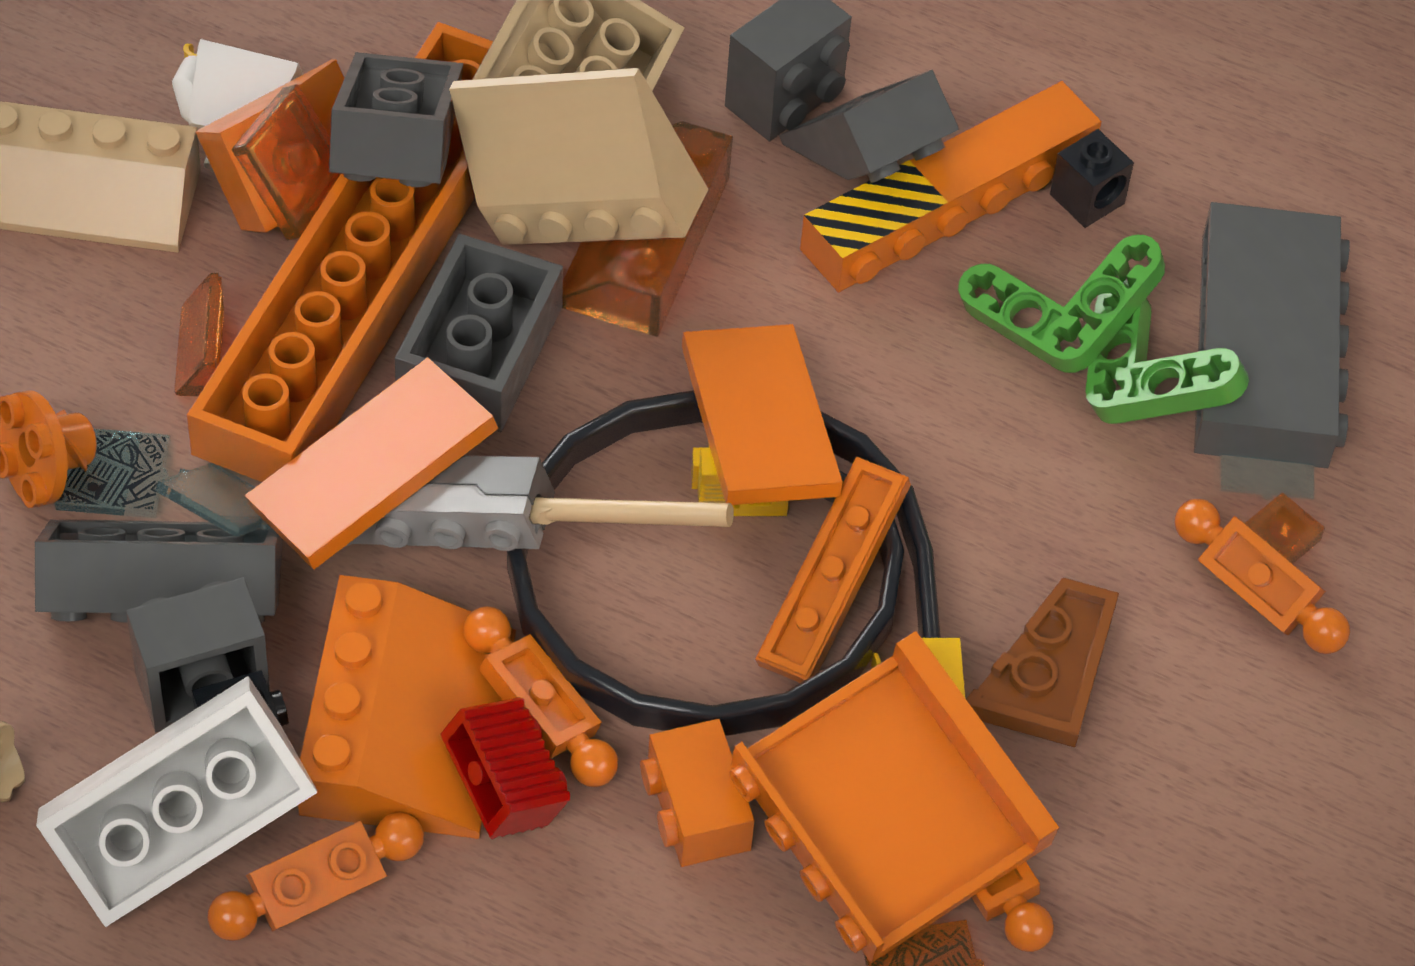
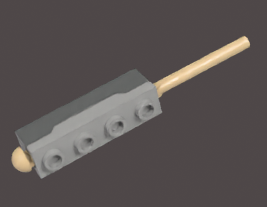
[346,456,734,551]

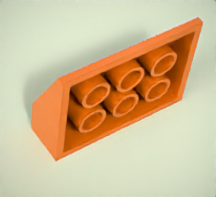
[298,575,516,839]

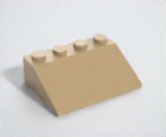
[472,0,684,91]
[449,68,709,245]

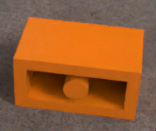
[640,719,755,867]

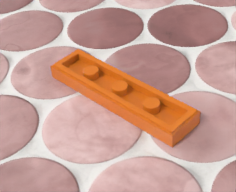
[755,457,911,683]

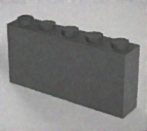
[1194,202,1350,469]

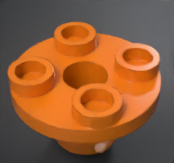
[0,390,97,508]

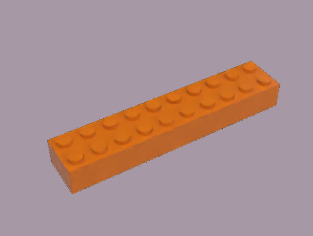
[187,22,493,482]

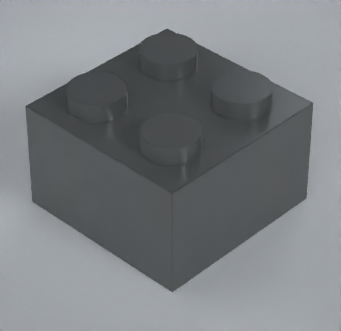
[725,0,852,142]
[126,577,270,733]

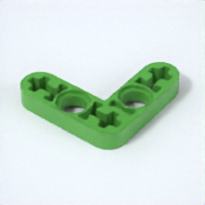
[958,235,1165,373]
[1085,280,1249,424]

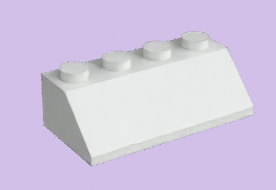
[36,676,317,927]

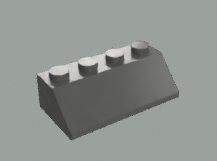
[35,519,283,623]

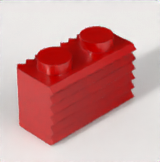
[440,697,570,840]

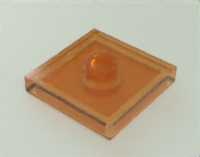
[231,84,341,240]

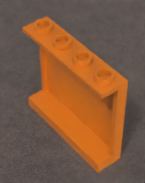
[729,631,1059,963]

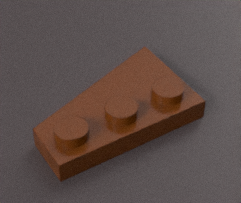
[966,577,1119,748]

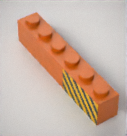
[800,81,1102,293]

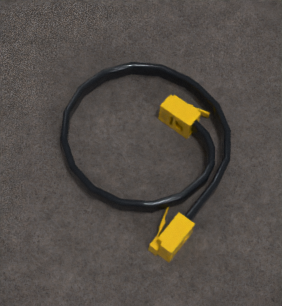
[507,390,965,736]

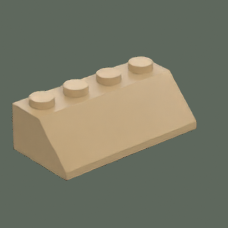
[0,101,201,253]

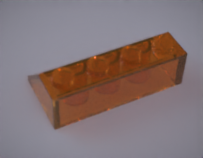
[562,121,733,337]

